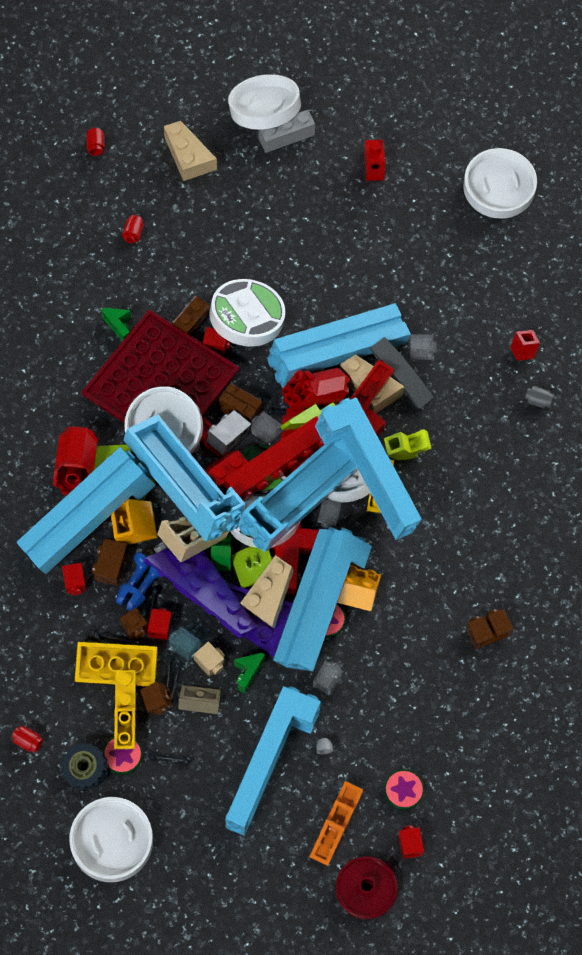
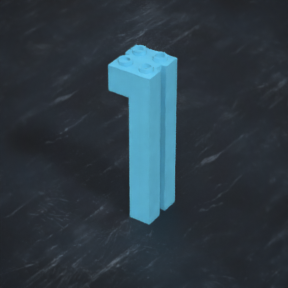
[268,303,411,388]
[315,398,422,540]
[123,414,245,542]
[238,440,358,552]
[16,447,155,574]
[273,527,372,671]
[225,686,321,836]

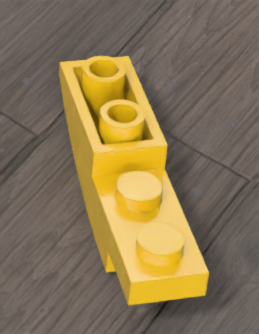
[114,670,136,749]

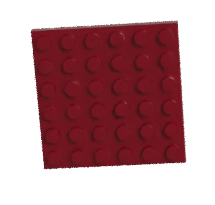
[81,310,240,424]

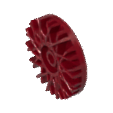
[335,856,398,920]

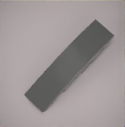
[370,337,434,409]

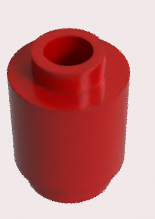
[86,128,105,156]
[122,215,144,243]
[12,725,43,753]

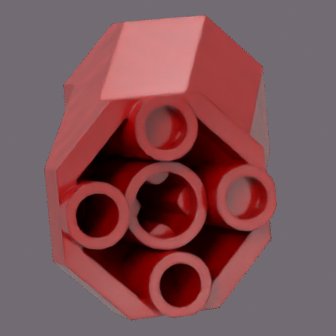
[282,368,350,411]
[53,426,98,495]

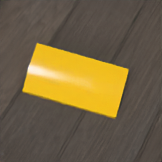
[75,642,158,686]

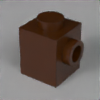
[120,608,148,640]
[140,682,173,715]

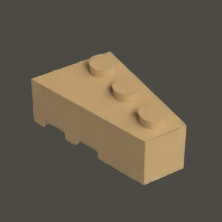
[164,121,217,181]
[340,354,404,413]
[157,517,229,562]
[240,555,294,629]

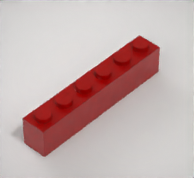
[224,416,324,502]

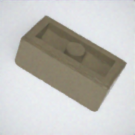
[179,685,221,714]

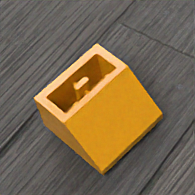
[111,499,158,545]
[337,565,381,611]

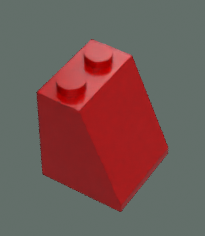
[203,450,248,495]

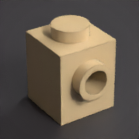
[194,642,225,677]

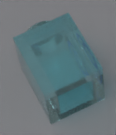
[169,627,201,661]

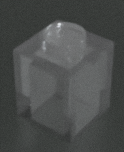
[409,334,437,360]
[251,411,281,445]
[313,661,343,696]

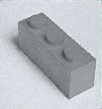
[259,110,315,153]

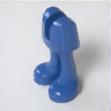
[116,552,162,611]

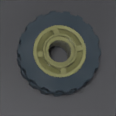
[61,743,109,790]

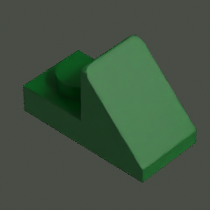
[101,308,131,342]
[211,533,231,572]
[234,653,265,694]

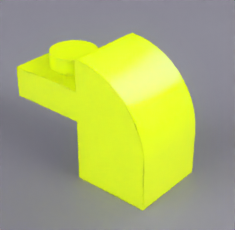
[384,429,431,460]

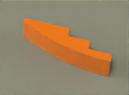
[309,781,364,866]

